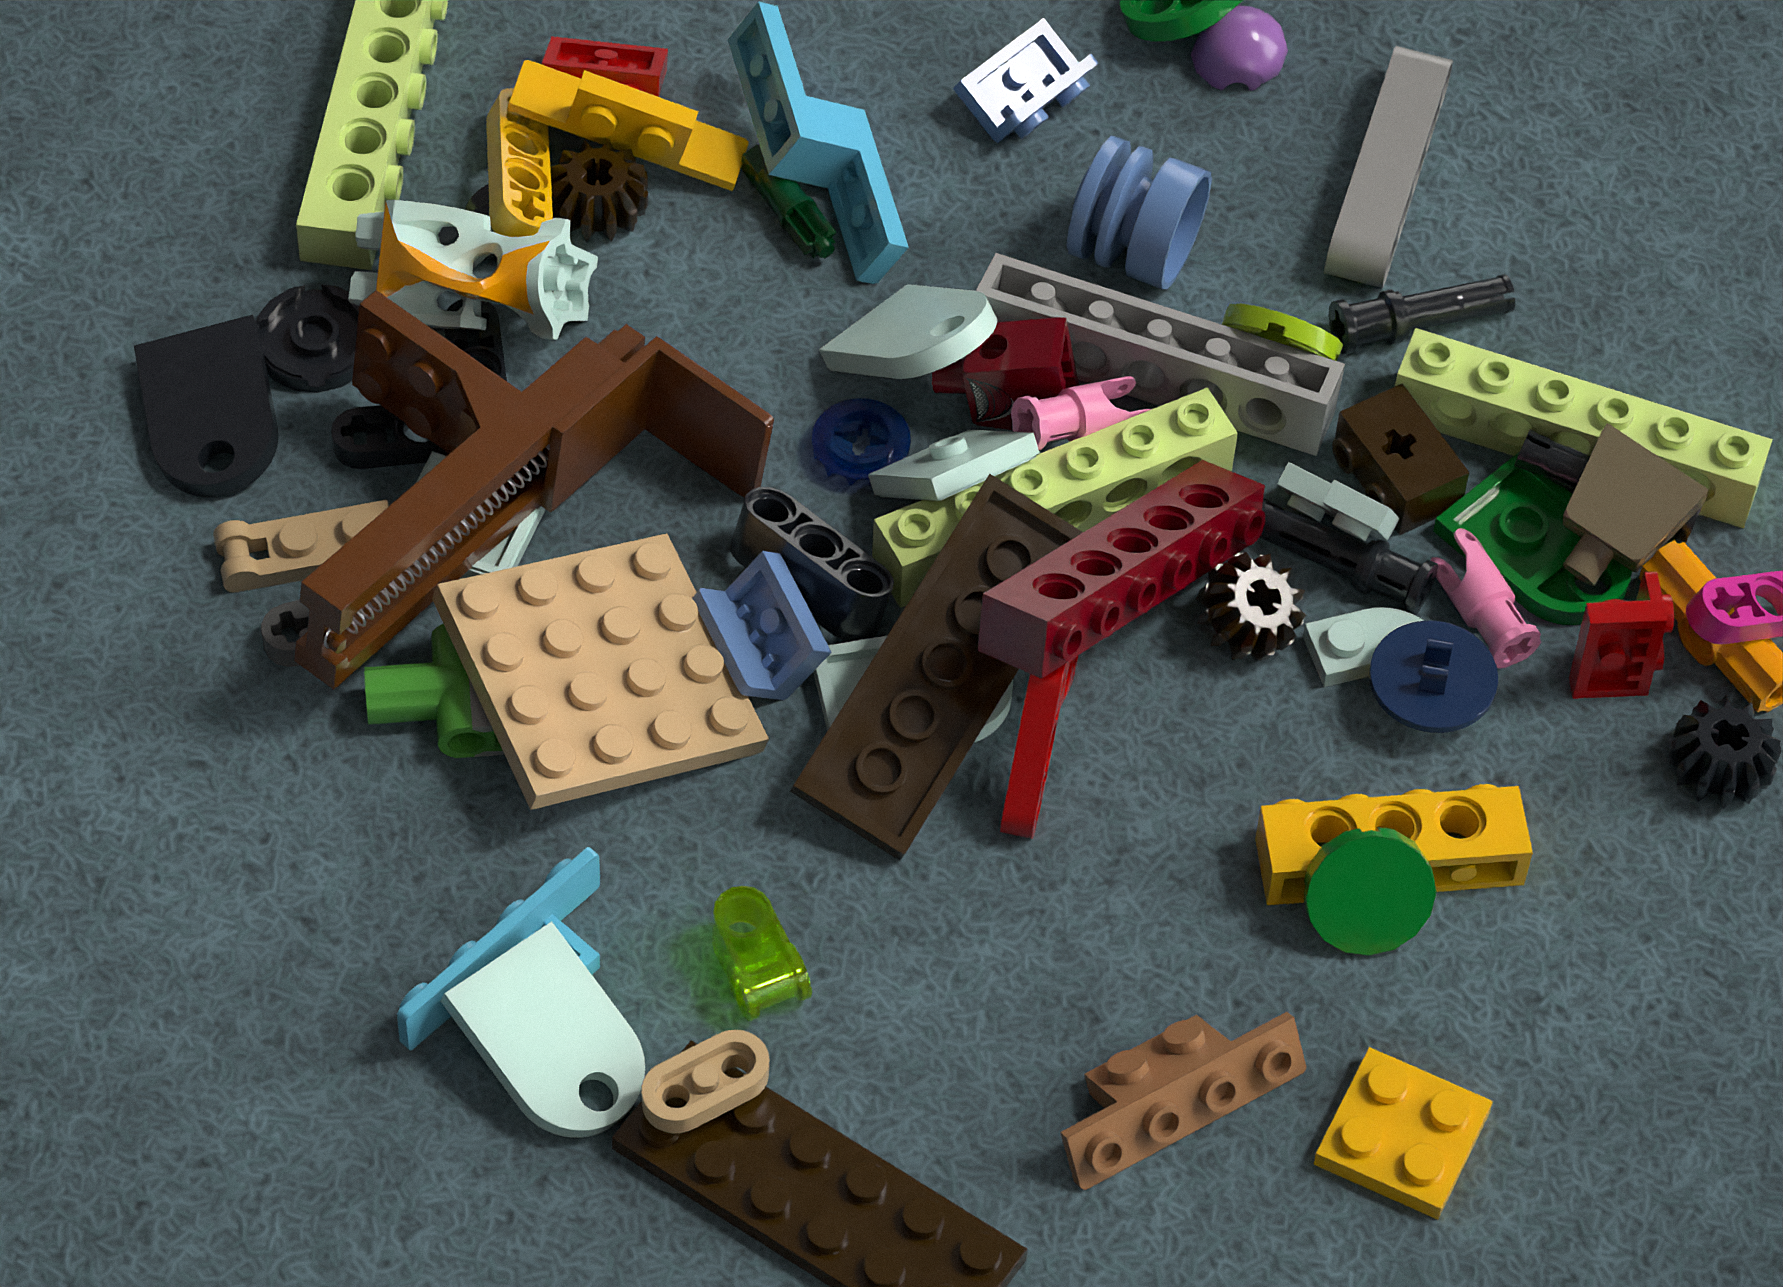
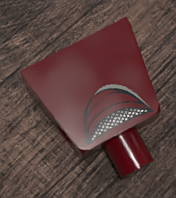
[932,317,1079,430]

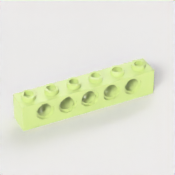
[296,0,448,270]
[1395,328,1773,528]
[872,387,1238,608]

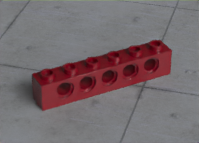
[978,460,1265,679]

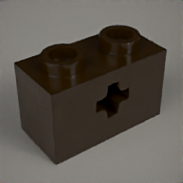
[1332,384,1470,536]

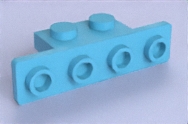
[397,847,600,1050]

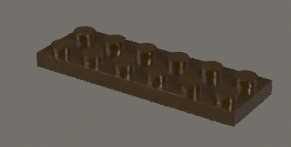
[790,474,1083,861]
[612,1040,1028,1287]

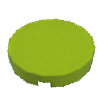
[1221,303,1343,361]

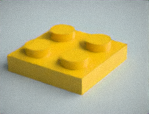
[1313,1047,1493,1220]

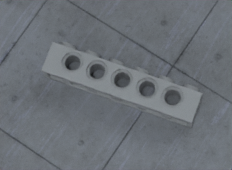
[976,253,1345,456]

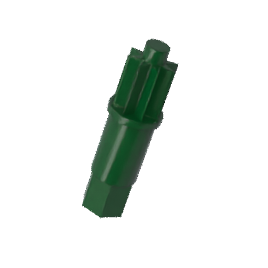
[741,144,837,259]

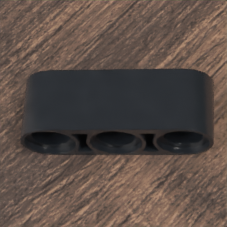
[729,487,894,642]

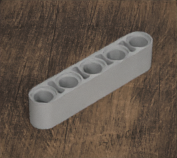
[1324,46,1453,289]

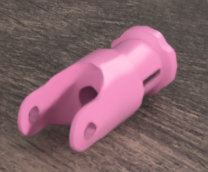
[1011,376,1151,450]
[1430,528,1541,669]

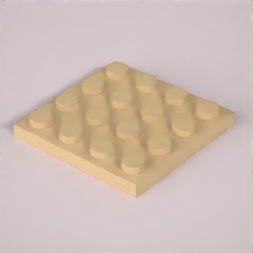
[432,533,769,810]

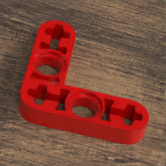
[1000,655,1079,839]

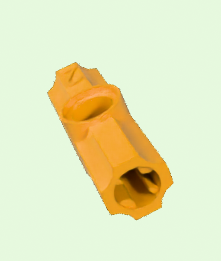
[1639,540,1783,713]

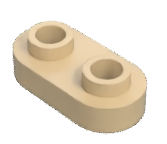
[642,1030,769,1133]

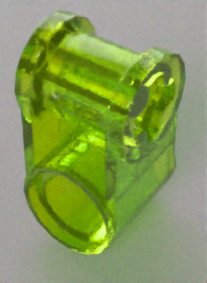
[712,885,812,1022]

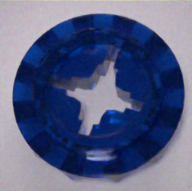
[812,398,911,486]

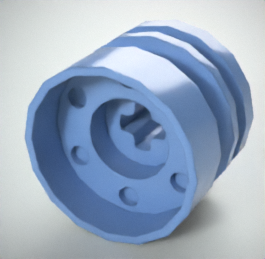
[1067,136,1212,289]

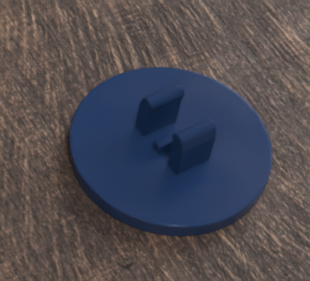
[1369,621,1498,733]

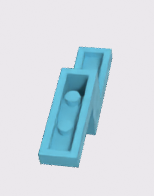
[728,1,909,284]

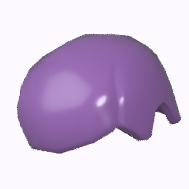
[1191,5,1288,91]

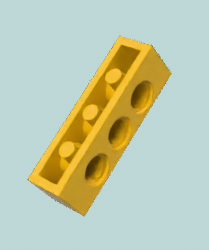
[1255,784,1533,905]

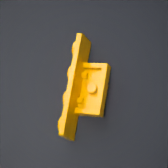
[507,60,749,191]

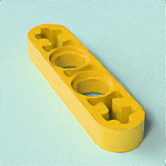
[486,88,553,237]

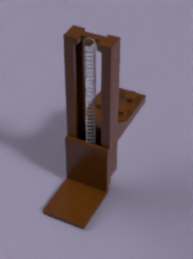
[294,290,774,690]

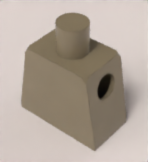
[1562,423,1708,586]

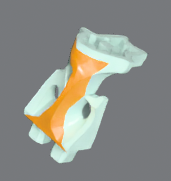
[349,200,598,340]

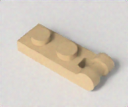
[213,500,389,593]

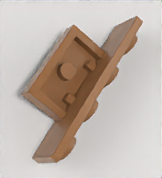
[1060,1012,1306,1190]

